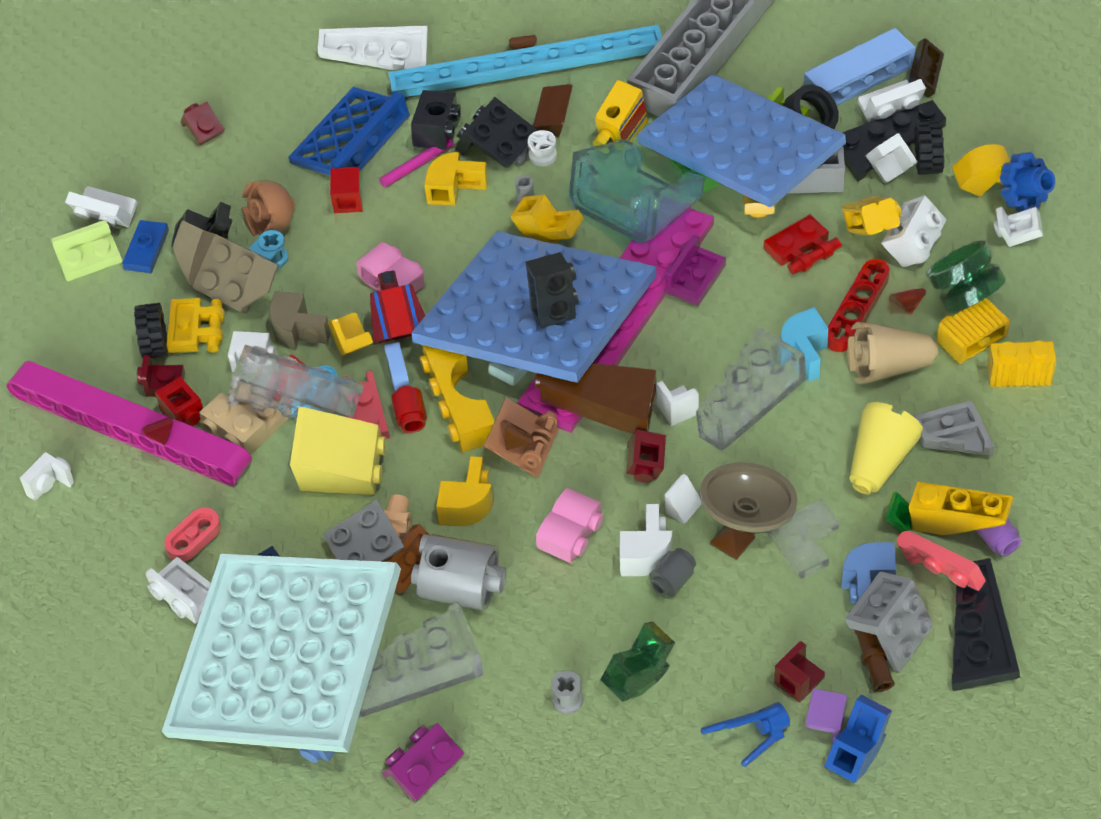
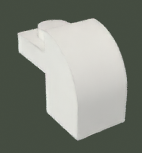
[620,504,673,576]

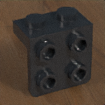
[455,97,537,168]

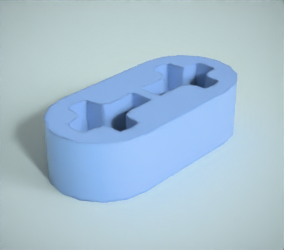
[384,342,410,392]

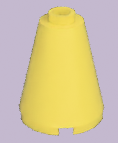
[849,402,923,494]

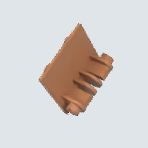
[484,397,559,477]

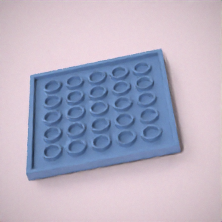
[412,231,657,383]

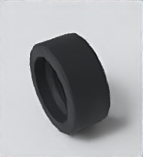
[783,84,839,129]

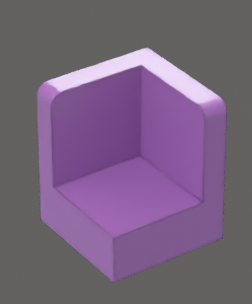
[806,689,847,745]

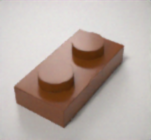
[384,524,430,594]

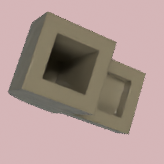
[269,291,331,350]

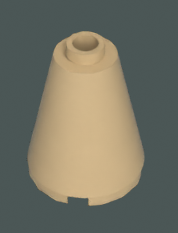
[847,322,938,384]

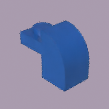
[824,695,892,783]

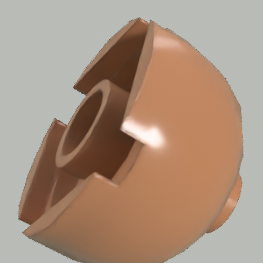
[242,180,295,236]

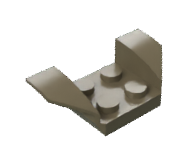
[173,220,279,313]

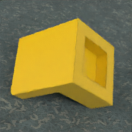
[328,312,373,357]

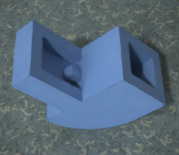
[841,542,896,604]

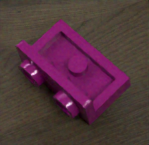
[664,235,726,306]
[381,723,465,801]

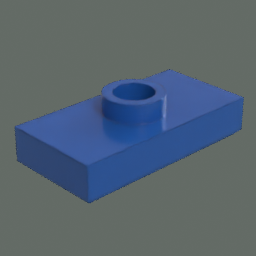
[122,220,169,273]

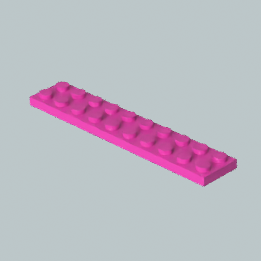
[517,197,714,433]

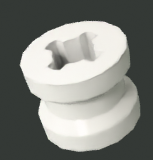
[528,130,557,167]

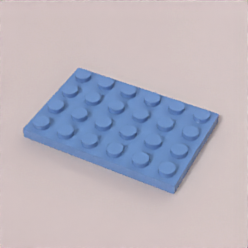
[637,74,846,208]

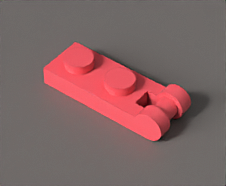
[897,531,986,591]

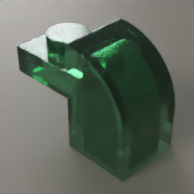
[600,621,675,702]

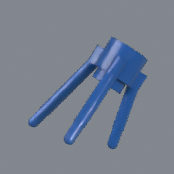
[701,702,790,767]

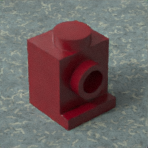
[626,429,666,483]

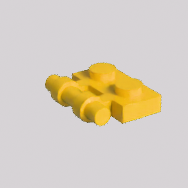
[166,298,225,353]

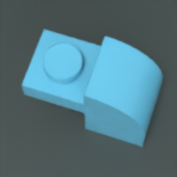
[780,307,829,382]

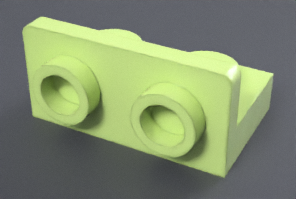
[51,220,122,282]

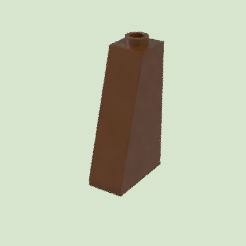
[535,363,657,434]

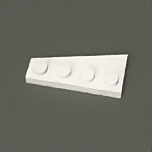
[318,26,429,71]

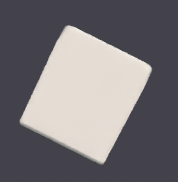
[665,474,701,524]

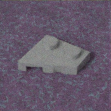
[913,400,995,456]

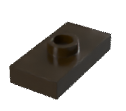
[908,38,944,98]

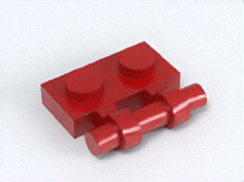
[763,214,842,275]

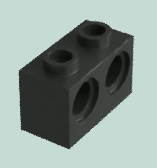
[525,252,579,328]

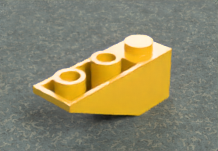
[909,481,1014,535]

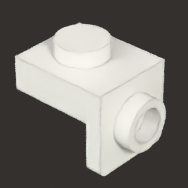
[994,207,1043,247]

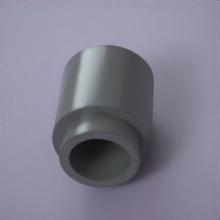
[649,548,696,596]

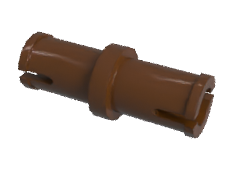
[854,630,895,692]

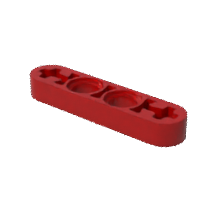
[827,259,890,352]

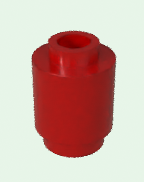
[391,385,427,433]

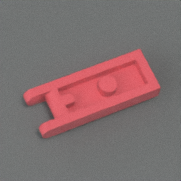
[342,370,390,439]

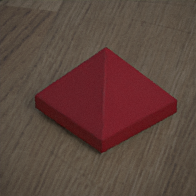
[140,417,173,446]

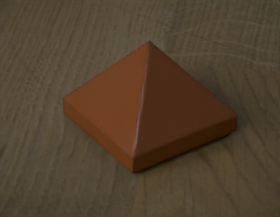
[509,35,537,50]
[500,420,534,450]
[710,526,755,560]

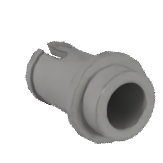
[514,175,535,207]

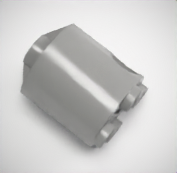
[411,534,506,611]

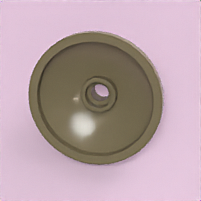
[700,462,797,533]

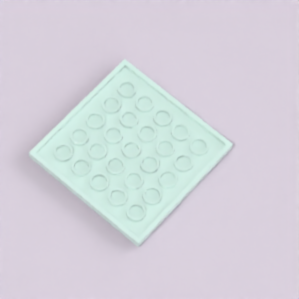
[162,554,401,753]

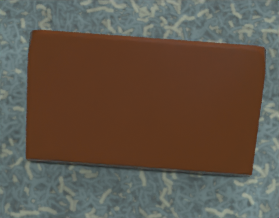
[533,84,573,137]

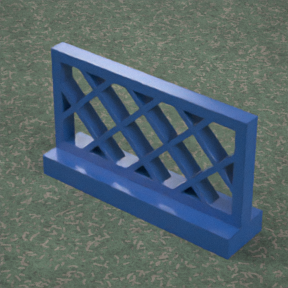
[288,87,410,176]

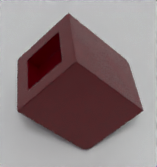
[774,641,825,703]

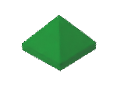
[883,492,912,534]

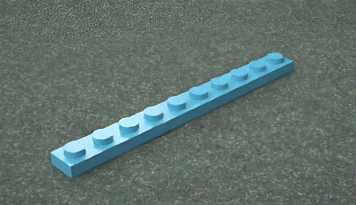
[388,25,662,97]

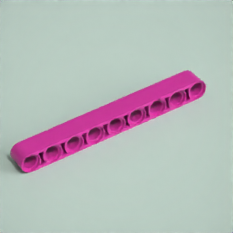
[6,361,252,486]

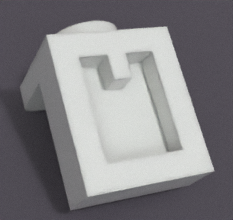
[20,452,74,501]

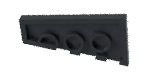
[842,100,946,182]
[952,558,1020,691]

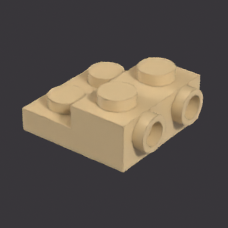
[199,381,290,454]

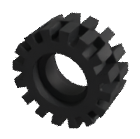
[914,121,944,175]
[134,302,168,358]

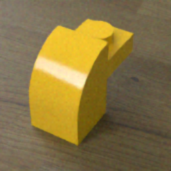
[952,144,1011,197]
[424,152,488,206]
[510,194,584,244]
[436,456,494,526]

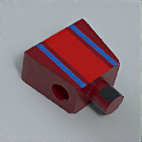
[370,270,425,345]

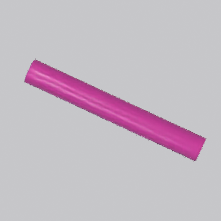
[379,138,454,188]

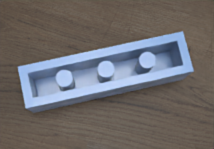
[803,28,916,106]

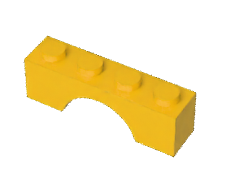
[419,345,495,453]

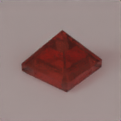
[889,288,926,314]

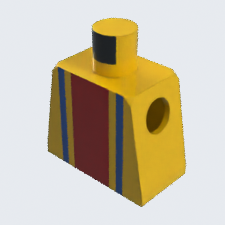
[593,80,648,152]

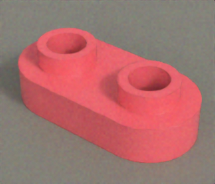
[164,507,221,562]

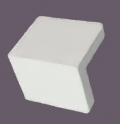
[866,133,917,184]
[656,381,699,426]

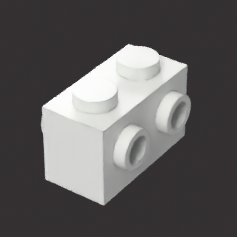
[881,195,947,268]

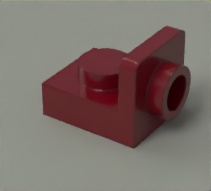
[137,355,185,397]

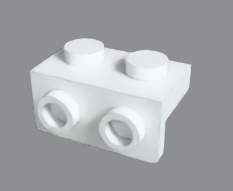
[857,79,926,123]
[65,186,138,228]
[146,557,211,624]

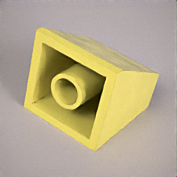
[290,407,386,495]

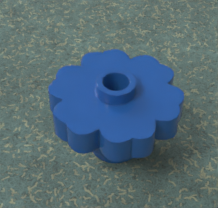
[1000,152,1055,212]

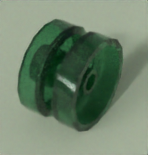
[926,240,1006,312]

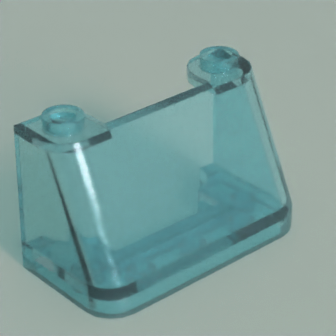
[569,139,705,243]

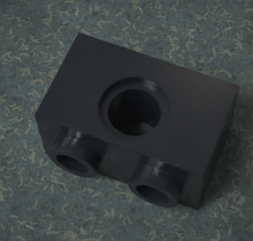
[411,90,461,149]

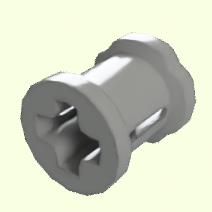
[552,671,583,714]

